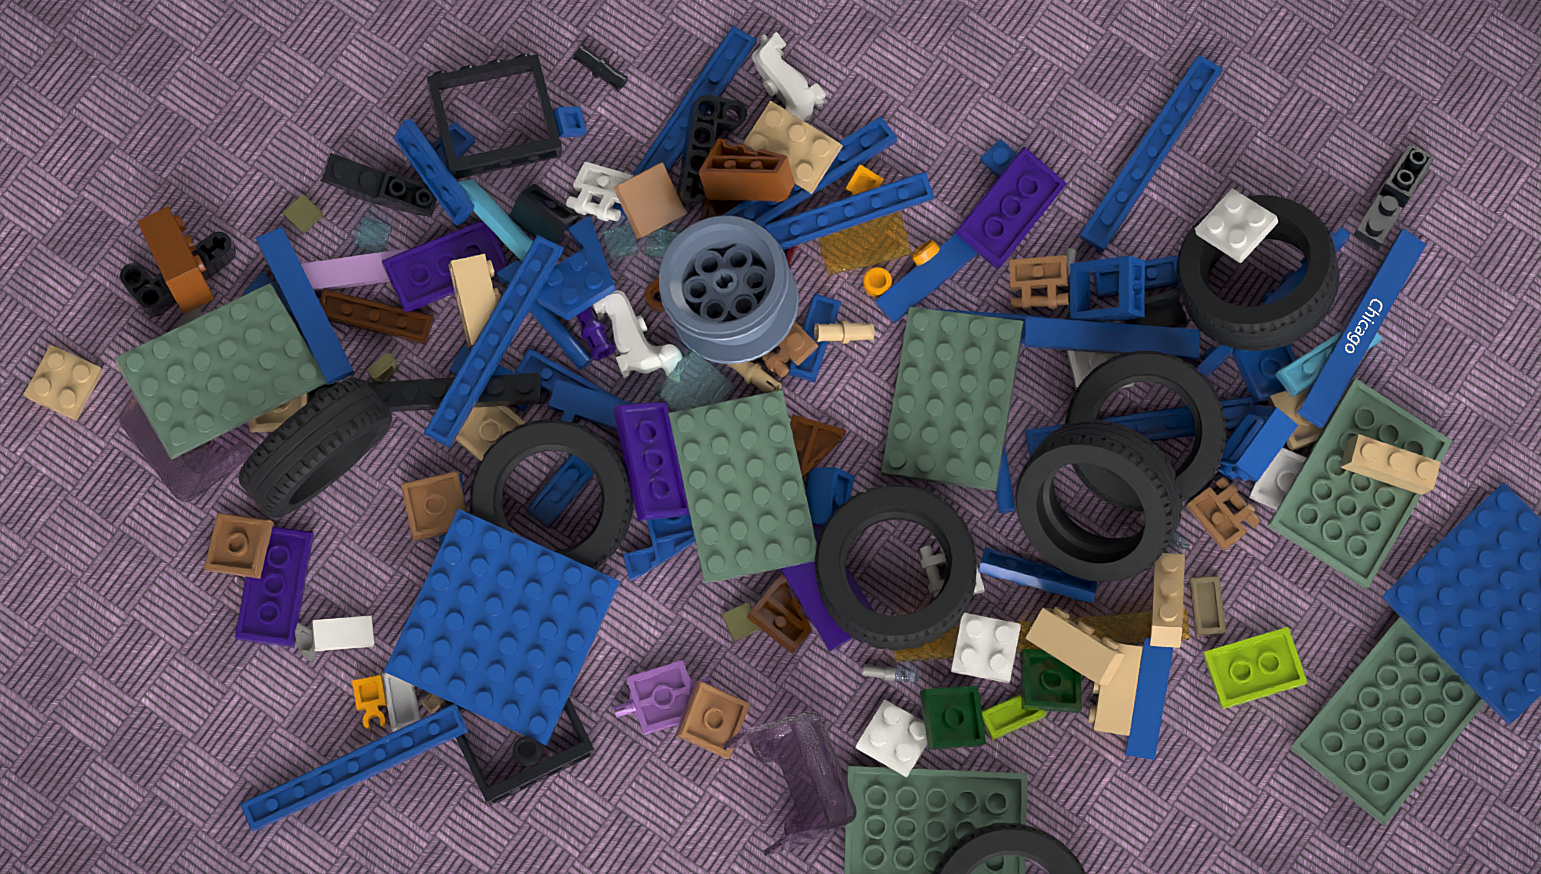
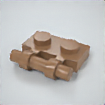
[1009,255,1070,311]
[761,321,819,378]
[1186,476,1262,551]

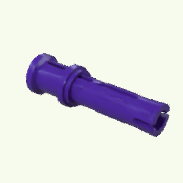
[576,306,616,360]

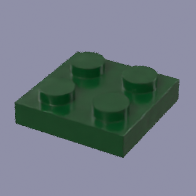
[1020,649,1082,713]
[920,686,986,750]

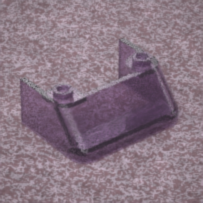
[119,394,252,502]
[723,712,857,856]

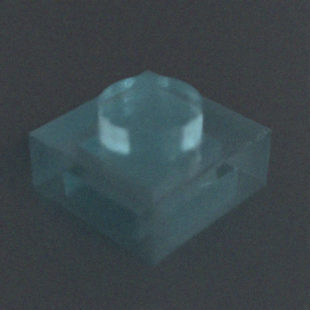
[354,217,392,253]
[603,224,639,261]
[644,229,680,259]

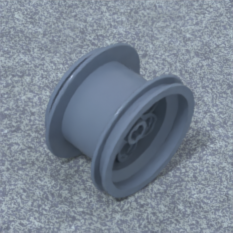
[659,216,799,364]

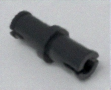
[573,44,629,92]

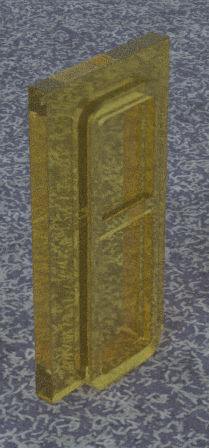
[818,211,911,276]

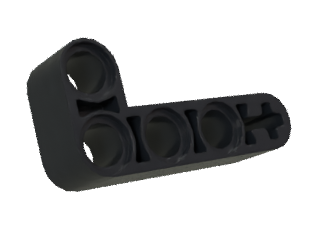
[677,95,747,208]
[120,231,236,317]

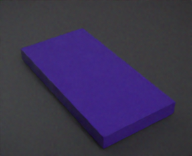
[954,147,1067,269]
[382,220,509,314]
[613,401,690,521]
[780,525,874,652]
[235,527,314,648]

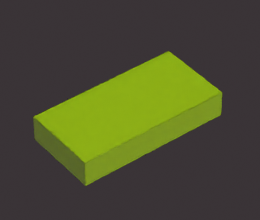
[982,694,1046,741]

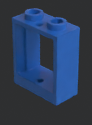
[1068,255,1145,322]
[1219,404,1298,482]

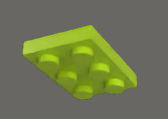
[1203,627,1308,710]

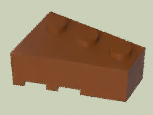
[699,138,795,202]
[137,206,215,314]

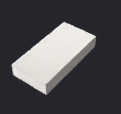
[312,616,374,651]
[382,673,421,732]

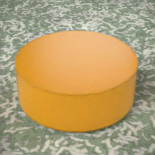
[911,240,940,266]
[863,267,892,297]

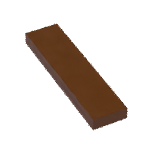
[319,289,434,345]

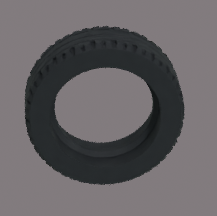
[1176,195,1340,351]
[1065,350,1226,512]
[239,377,392,518]
[470,419,634,570]
[1015,420,1183,582]
[814,484,977,651]
[932,823,1086,874]

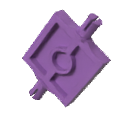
[613,660,713,735]

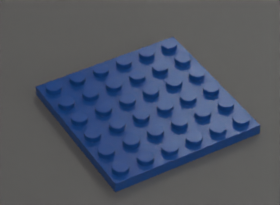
[1382,482,1541,725]
[384,509,621,745]

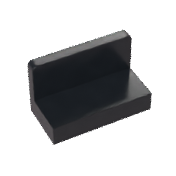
[509,184,579,245]
[1124,288,1187,328]

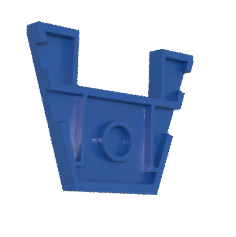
[497,215,616,320]
[623,514,696,581]

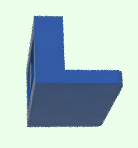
[805,467,855,526]

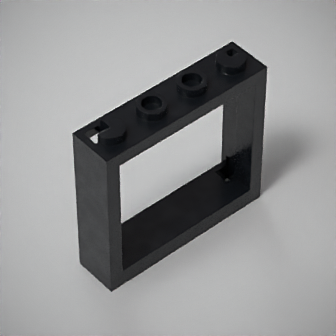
[427,53,562,179]
[441,698,596,806]

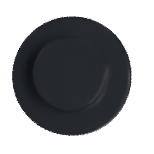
[513,736,543,766]

